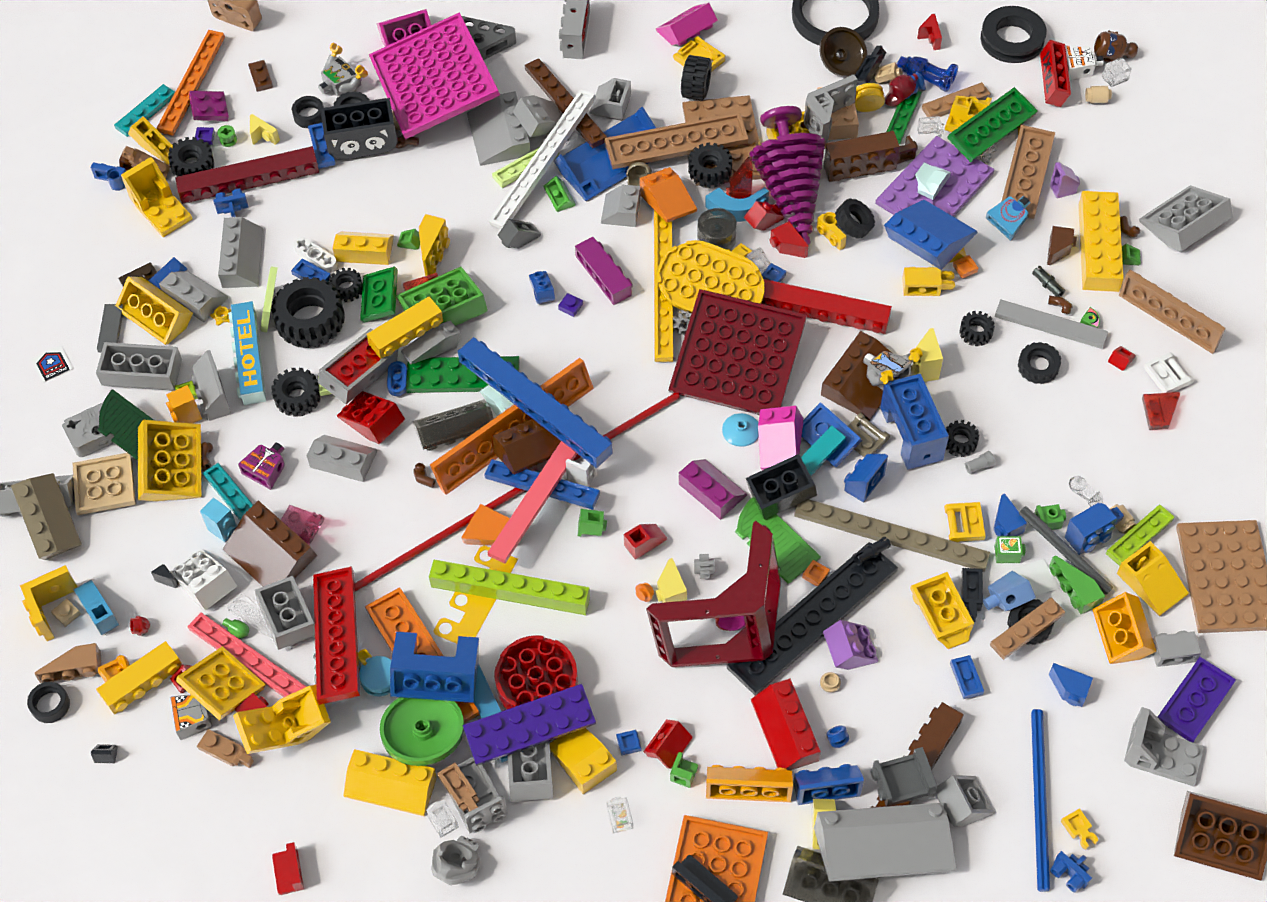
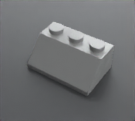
[159,271,228,322]
[191,350,231,421]
[306,435,377,482]

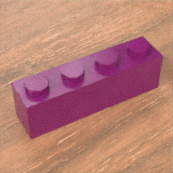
[575,237,633,305]

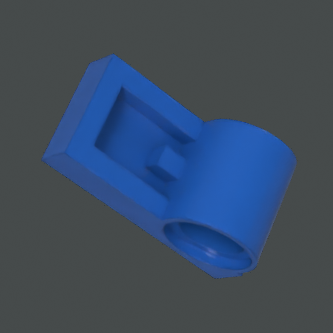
[90,162,126,191]
[529,271,555,304]

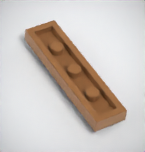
[922,82,991,120]
[990,597,1065,660]

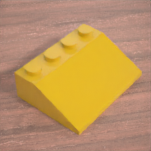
[138,420,202,501]

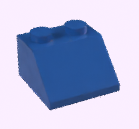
[844,454,888,503]

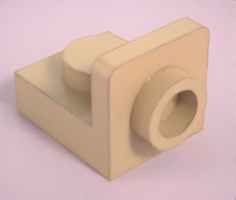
[875,62,903,83]

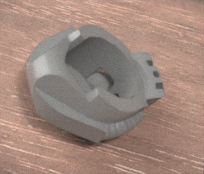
[431,836,480,885]

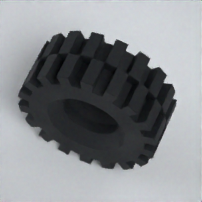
[168,137,214,177]
[688,142,733,188]
[271,367,321,417]

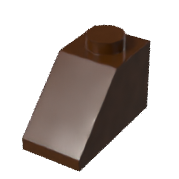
[1047,226,1077,265]

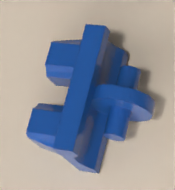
[213,188,249,217]
[1050,851,1092,893]

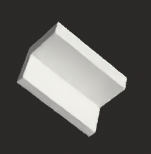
[566,459,597,487]

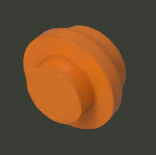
[635,582,654,602]

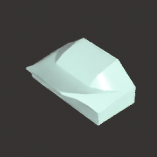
[915,163,951,200]

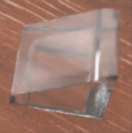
[746,247,771,272]

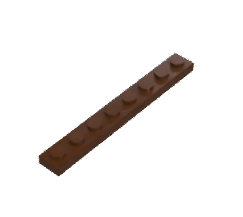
[524,58,607,149]

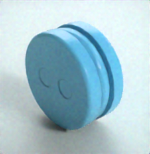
[359,656,391,697]

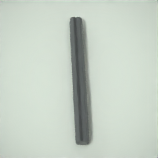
[1019,506,1113,595]

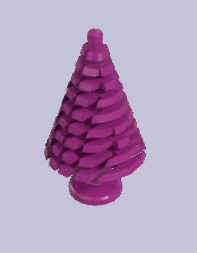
[749,106,826,245]

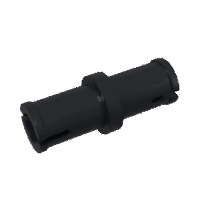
[852,536,891,565]

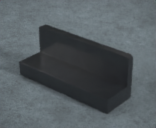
[672,855,738,902]

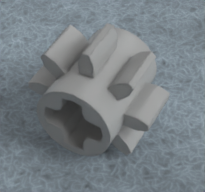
[673,311,690,333]
[694,554,715,579]

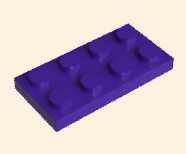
[1157,657,1236,742]

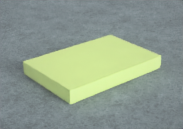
[260,266,278,333]

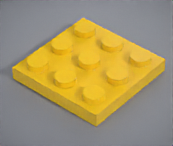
[176,646,266,720]

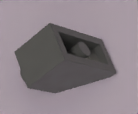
[497,219,541,249]

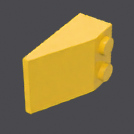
[549,728,617,794]

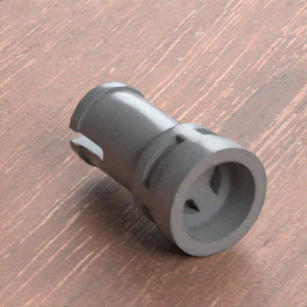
[965,451,995,474]

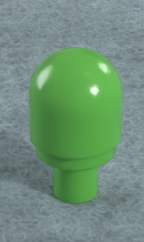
[222,618,249,639]

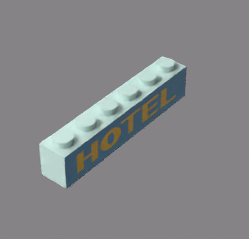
[228,301,266,405]

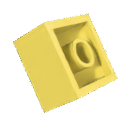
[911,328,943,382]

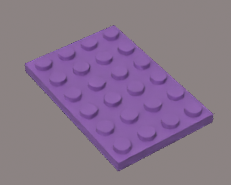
[875,136,994,217]

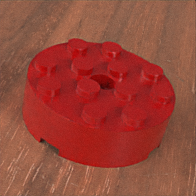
[494,635,578,710]

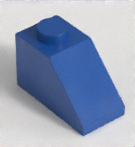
[994,493,1027,536]
[1049,663,1093,707]

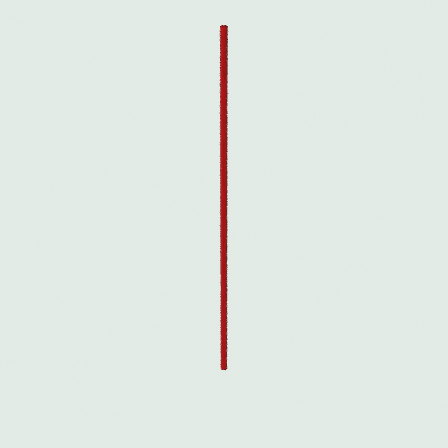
[355,393,680,592]

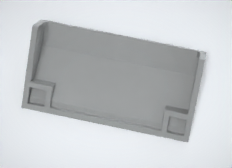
[814,803,956,881]

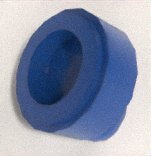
[826,725,849,748]

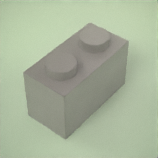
[1153,630,1201,667]

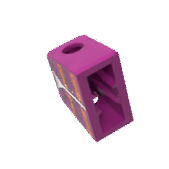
[238,442,285,490]

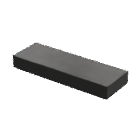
[97,304,123,353]

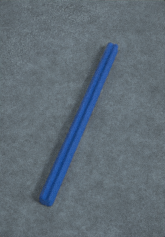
[1031,709,1050,892]

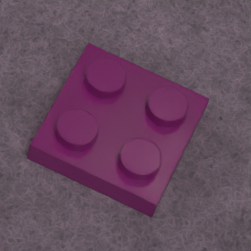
[189,90,229,121]

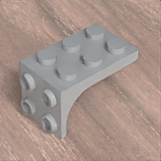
[448,757,508,833]

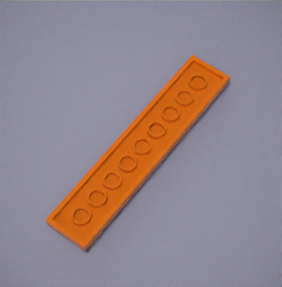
[430,358,594,495]

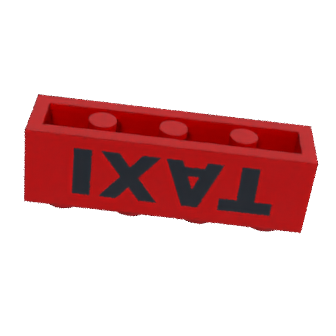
[1040,40,1071,107]

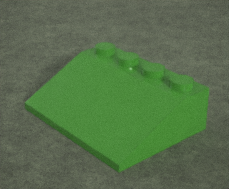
[396,267,488,333]

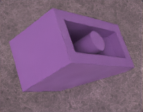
[1050,162,1080,199]

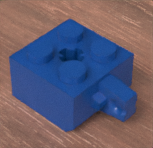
[1065,503,1124,555]

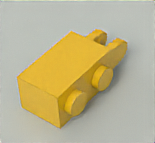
[902,267,955,296]

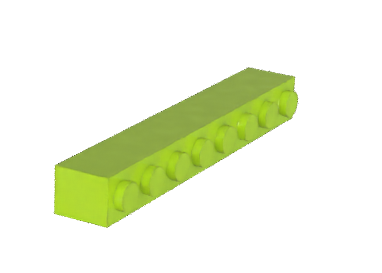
[429,559,590,615]

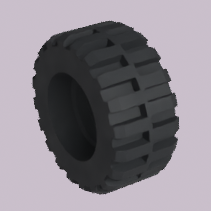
[271,277,345,348]

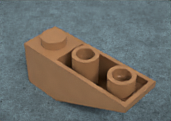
[35,643,101,683]

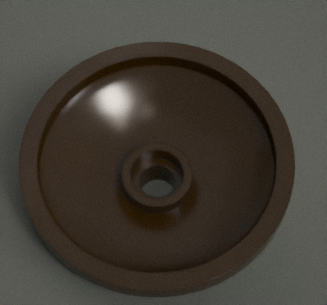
[819,27,867,77]

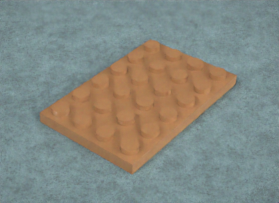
[682,95,761,186]
[1176,520,1267,633]

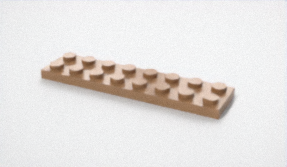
[605,112,748,169]

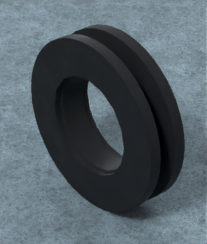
[980,6,1047,63]

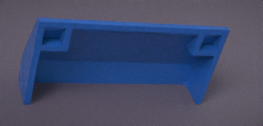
[554,107,656,201]

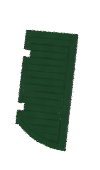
[97,389,155,461]

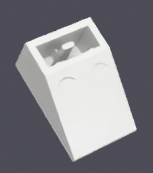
[170,549,237,611]

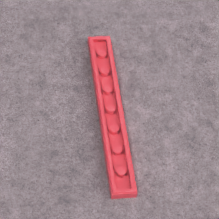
[487,441,577,563]
[187,612,307,697]

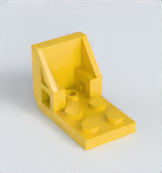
[121,157,193,237]
[233,684,331,754]

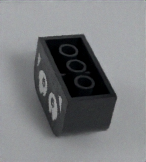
[320,98,397,160]

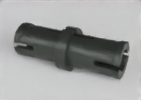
[1032,266,1065,297]

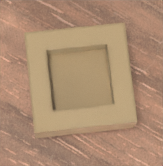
[51,598,81,627]

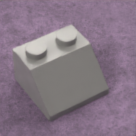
[601,185,641,227]
[936,775,995,826]

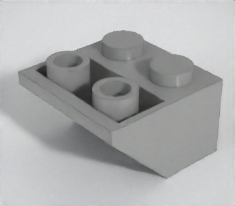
[589,78,631,120]

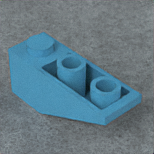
[74,580,119,635]

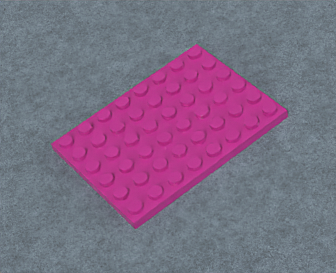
[369,12,500,139]

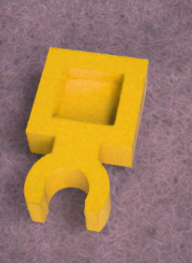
[1061,808,1098,850]

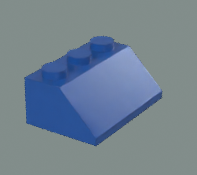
[793,764,864,805]

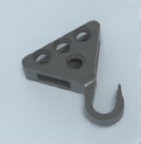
[462,16,516,60]

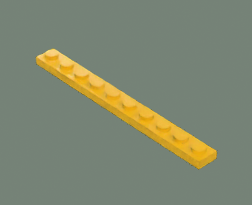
[654,210,673,362]

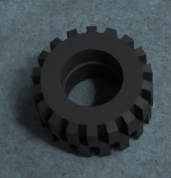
[681,55,712,101]

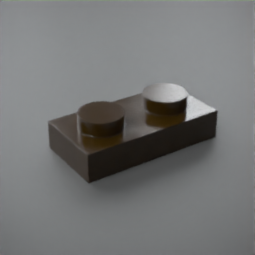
[118,262,157,287]

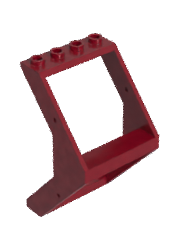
[646,521,781,667]

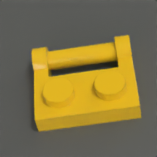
[944,502,985,542]

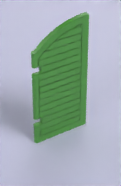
[735,497,821,584]

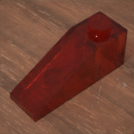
[726,156,753,199]

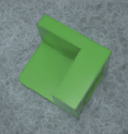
[670,752,698,788]

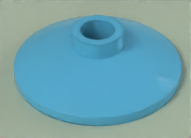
[722,413,759,447]

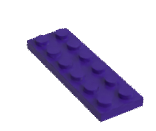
[463,684,596,766]

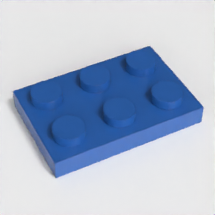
[801,402,862,468]

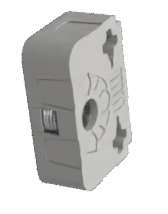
[62,402,114,457]

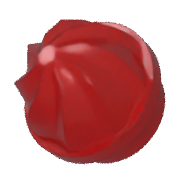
[130,615,150,636]

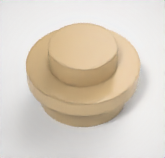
[820,672,841,692]

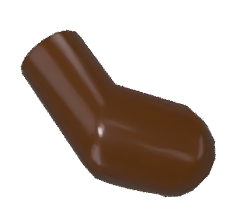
[413,463,436,488]

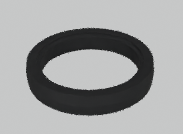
[792,0,879,46]

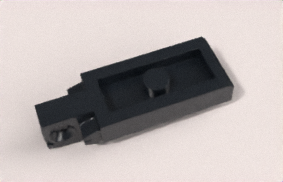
[855,45,886,85]
[961,568,983,622]

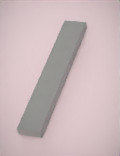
[995,299,1108,349]

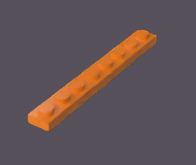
[157,30,225,136]

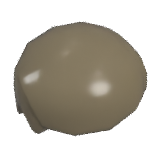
[626,162,652,186]

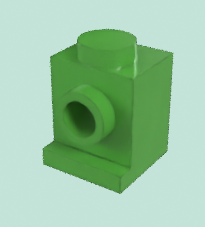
[1034,504,1066,530]
[577,509,607,537]

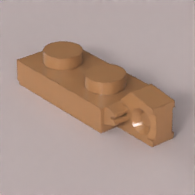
[121,146,170,179]
[197,729,254,768]
[437,763,480,812]

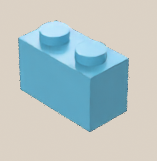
[200,497,237,542]

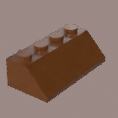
[493,419,561,475]

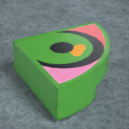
[1080,307,1100,328]

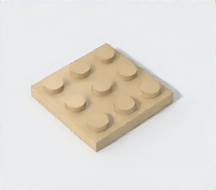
[72,453,136,515]

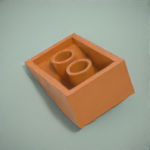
[640,167,697,223]

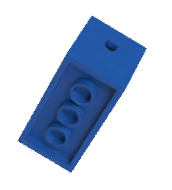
[880,374,949,470]
[390,632,479,703]

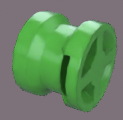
[217,125,237,147]

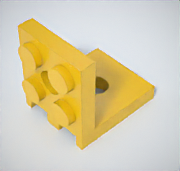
[20,565,78,641]

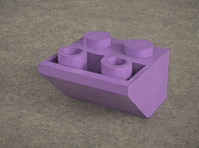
[823,620,878,670]

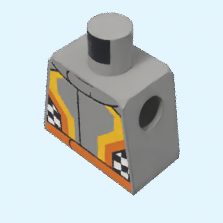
[170,694,213,740]

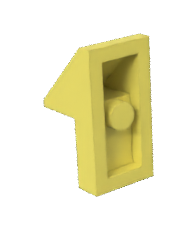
[250,114,280,145]

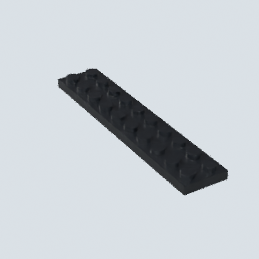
[727,542,898,696]

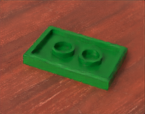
[360,266,398,323]

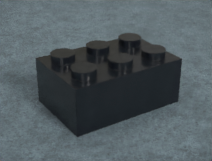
[746,454,817,519]

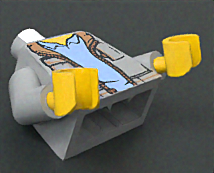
[863,347,923,390]

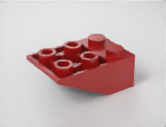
[336,391,405,444]

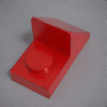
[917,14,942,50]

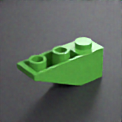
[1049,556,1105,614]

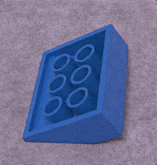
[884,199,978,270]

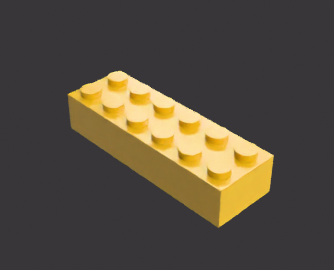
[1078,191,1124,292]

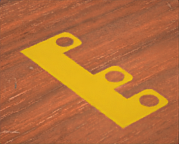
[433,545,518,644]

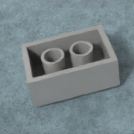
[255,576,315,650]

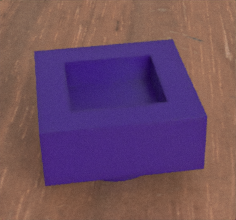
[195,127,215,145]
[558,293,583,317]

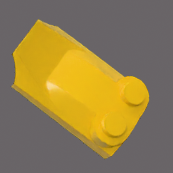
[910,572,974,649]

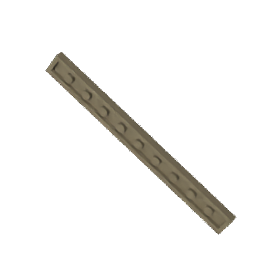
[794,499,990,572]

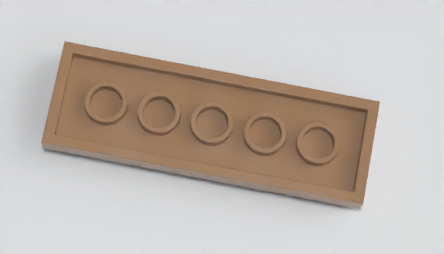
[1001,125,1056,219]
[1119,270,1226,354]

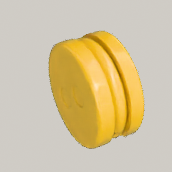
[855,83,885,112]

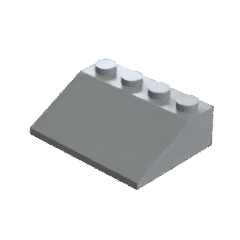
[467,91,530,166]
[1139,185,1233,251]

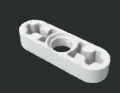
[294,237,337,273]

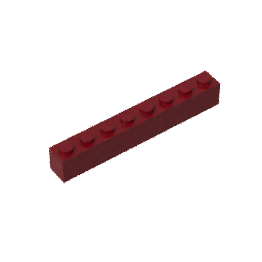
[175,146,319,204]

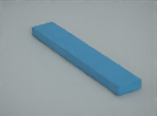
[454,656,508,763]

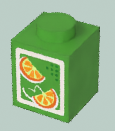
[994,536,1026,563]

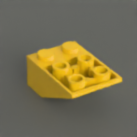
[419,214,450,281]
[1117,541,1189,616]

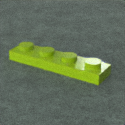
[1106,504,1174,566]

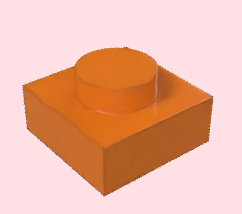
[953,255,978,279]
[802,560,830,586]

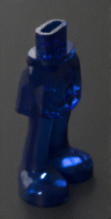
[897,56,959,92]

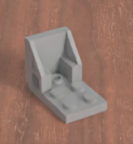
[804,75,858,146]
[1124,707,1204,787]

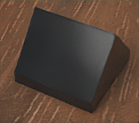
[91,744,118,763]

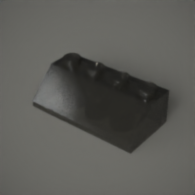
[412,399,494,451]
[782,846,880,902]

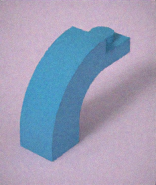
[705,187,769,222]

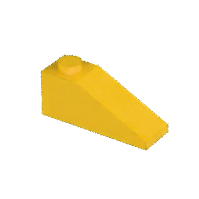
[128,116,173,165]

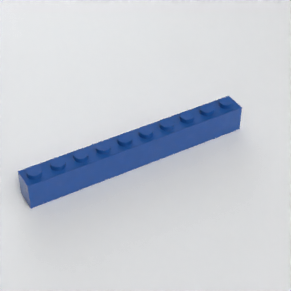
[458,337,613,468]

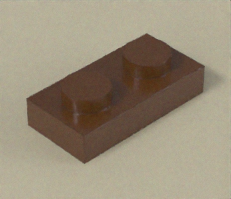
[248,60,273,92]

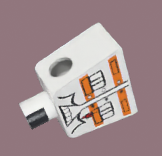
[1065,45,1103,80]

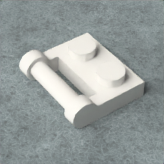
[1143,352,1194,395]

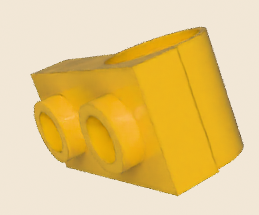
[817,212,847,250]

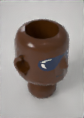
[1094,30,1138,62]

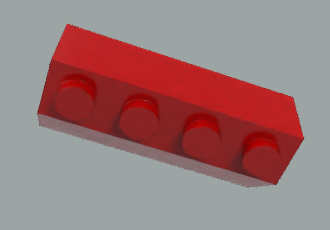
[751,678,821,771]

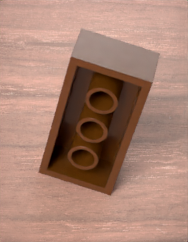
[823,131,900,182]

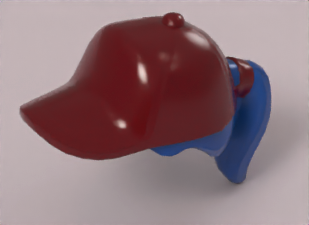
[884,72,926,106]

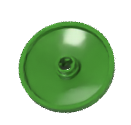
[380,697,464,766]

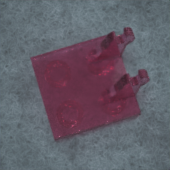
[281,505,324,546]

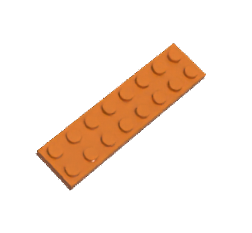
[365,587,480,724]

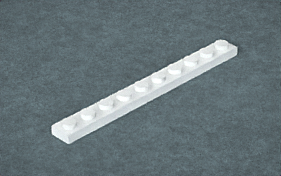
[489,89,596,229]

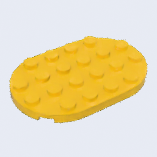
[657,240,765,314]

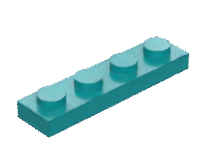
[114,84,175,137]

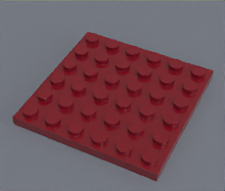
[668,289,807,415]

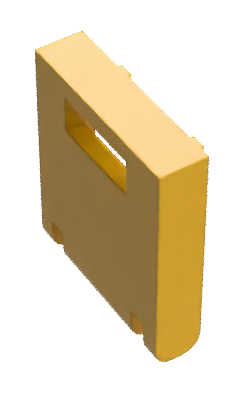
[673,36,725,72]

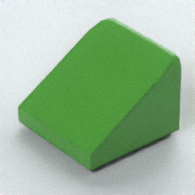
[397,228,420,250]
[1122,243,1141,266]

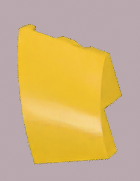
[944,96,992,132]

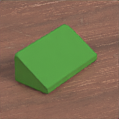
[543,176,576,212]

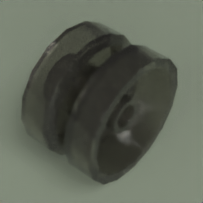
[697,208,737,250]

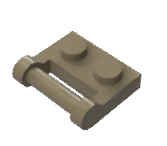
[848,413,890,457]

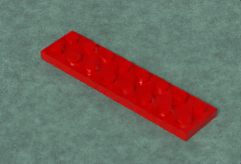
[313,566,360,705]

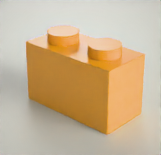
[166,385,202,424]

